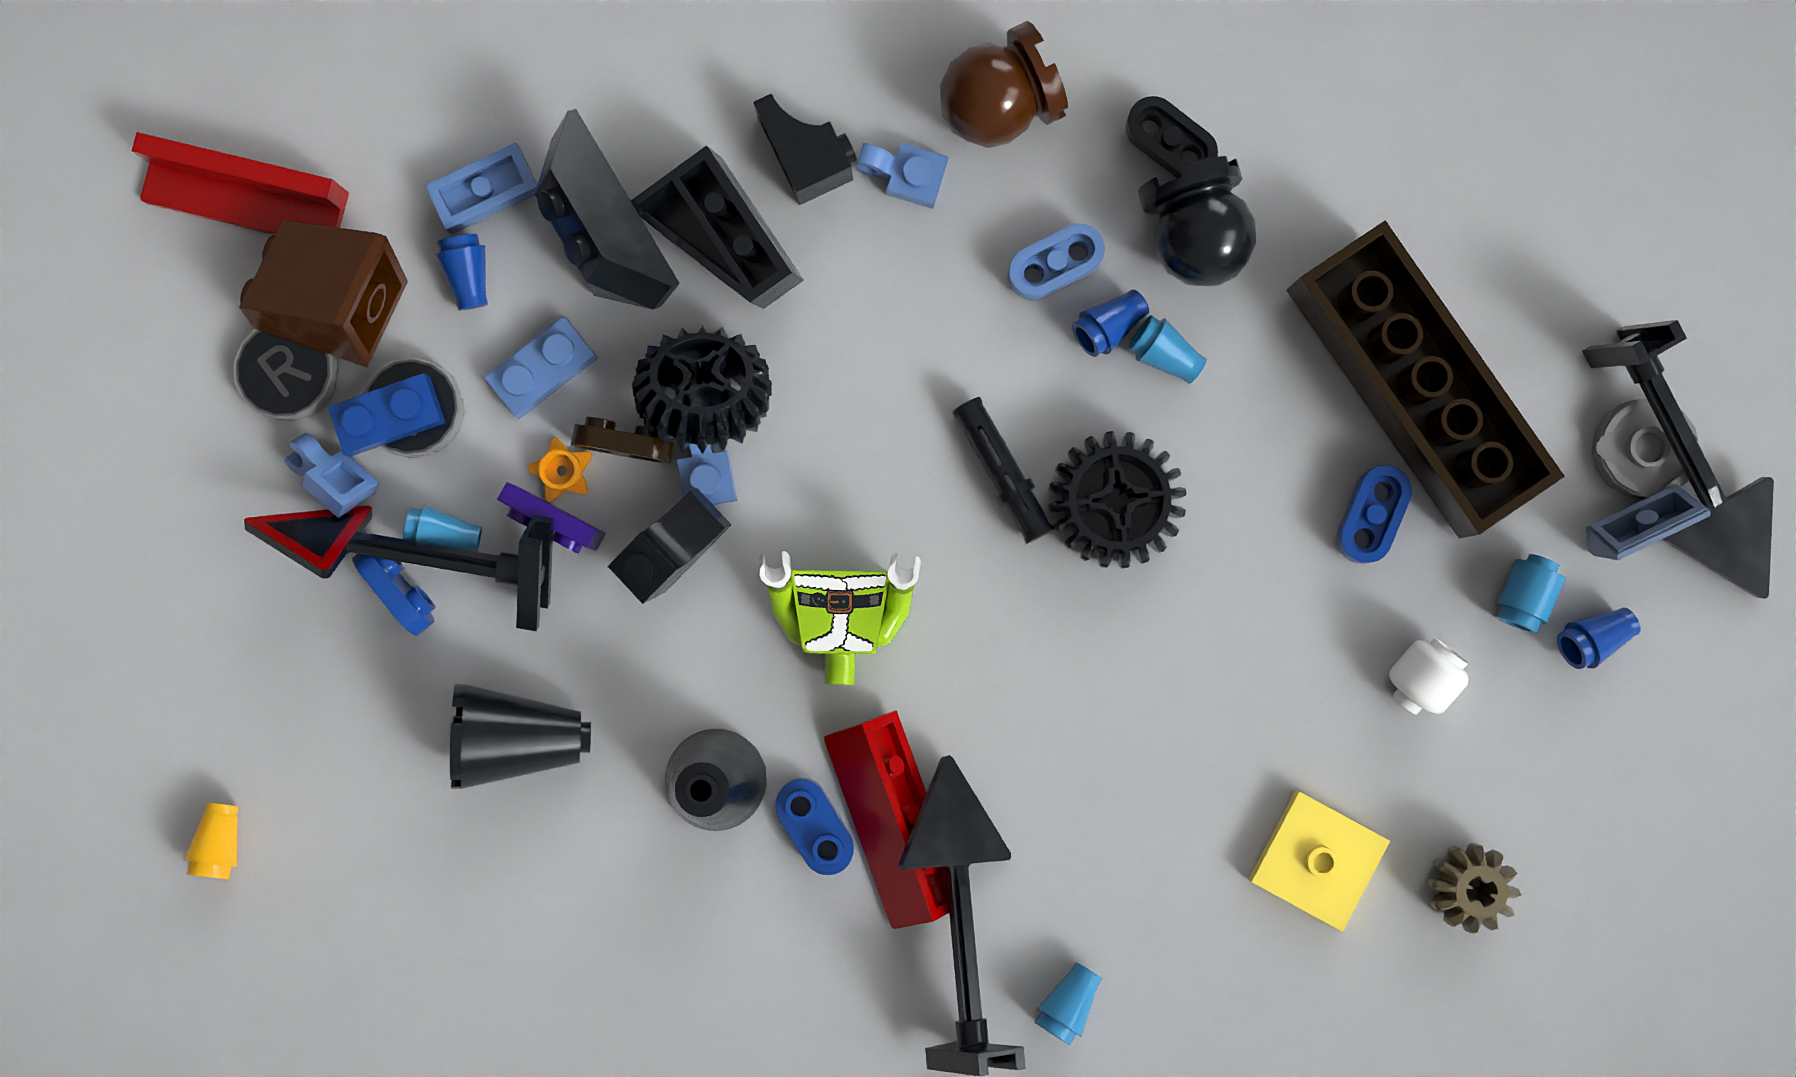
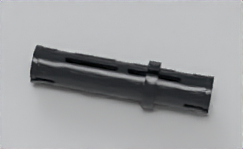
[952,397,1054,544]

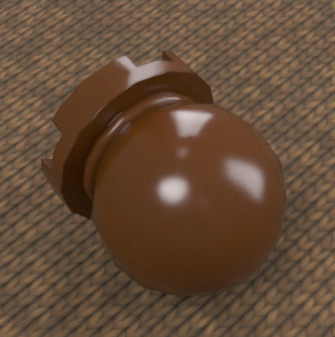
[940,21,1068,148]

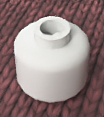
[1389,637,1468,715]

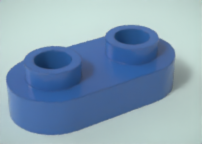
[1336,465,1412,564]
[352,553,436,636]
[775,778,854,875]

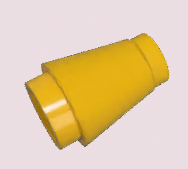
[183,803,239,879]

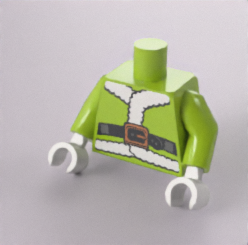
[759,551,921,685]

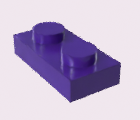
[497,482,606,553]

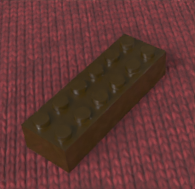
[1286,220,1565,539]

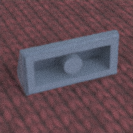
[1586,484,1710,560]

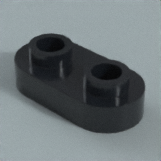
[1126,96,1218,178]

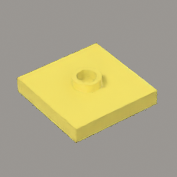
[1248,790,1390,932]

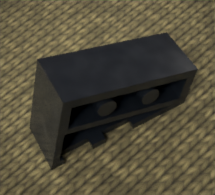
[631,145,804,309]

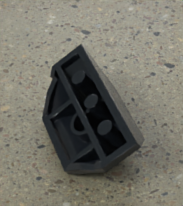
[534,109,680,310]

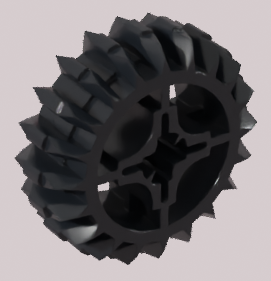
[632,325,772,454]
[1048,431,1186,569]

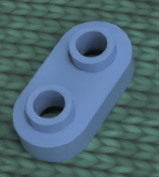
[1008,224,1105,300]

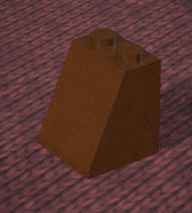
[239,220,408,367]

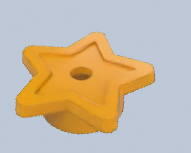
[528,438,592,502]

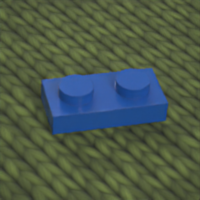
[328,373,446,457]

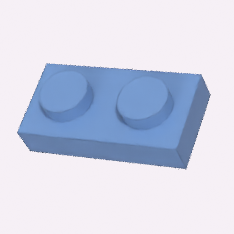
[425,143,537,235]
[484,316,598,419]

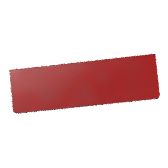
[131,132,349,235]
[824,710,949,929]

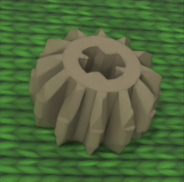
[1426,843,1522,934]

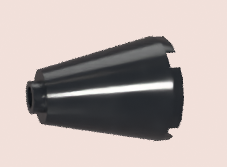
[450,684,591,789]
[665,729,767,831]

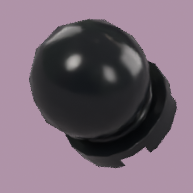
[1138,156,1256,286]

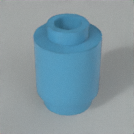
[1496,554,1566,634]

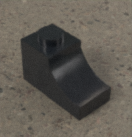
[753,94,857,205]
[607,488,731,604]

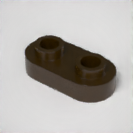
[570,417,674,464]

